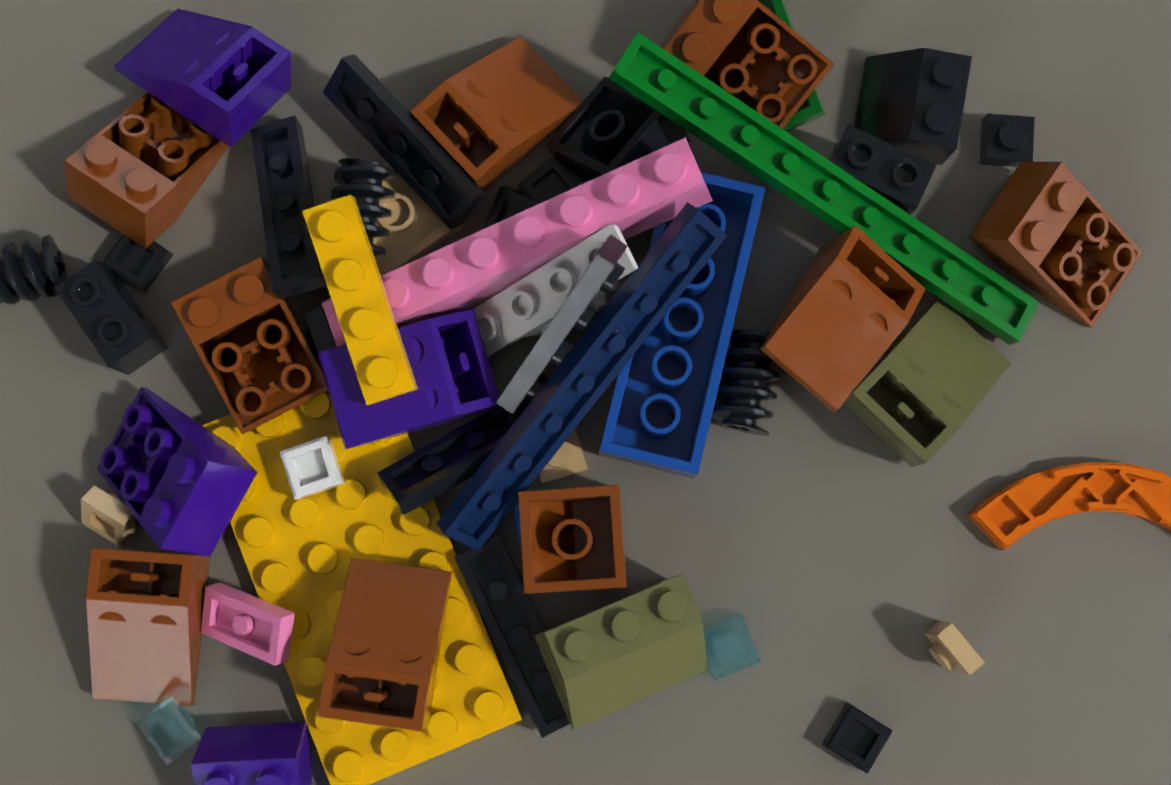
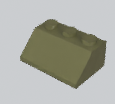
[534,574,708,730]

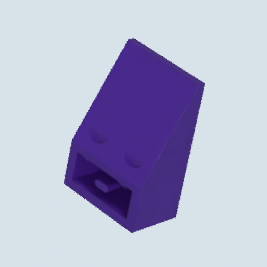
[114,8,291,147]
[318,309,499,450]
[97,387,257,557]
[191,722,313,785]

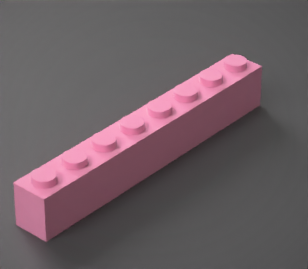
[321,137,713,347]

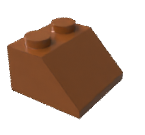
[518,485,627,594]

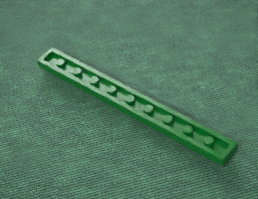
[608,32,1039,345]

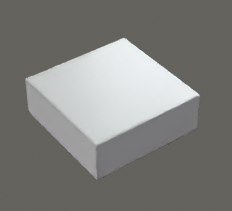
[280,436,345,500]

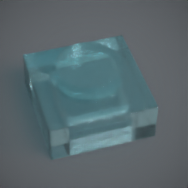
[704,615,761,680]
[139,697,201,766]

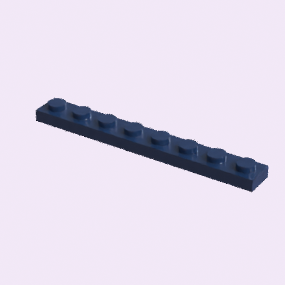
[436,202,728,551]

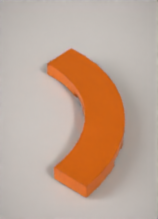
[967,462,1171,550]

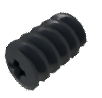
[331,158,398,257]
[0,235,67,305]
[712,328,782,436]

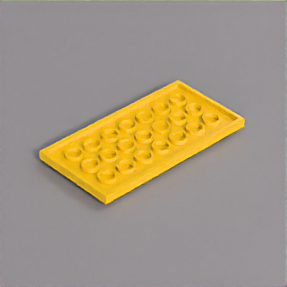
[202,391,523,785]

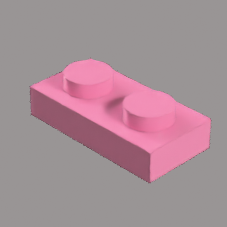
[200,582,295,666]

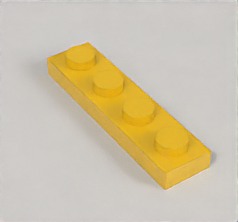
[302,194,418,405]

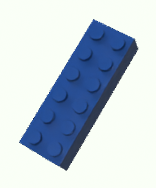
[599,172,766,478]

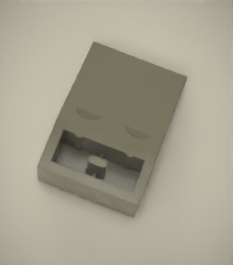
[844,298,1011,467]

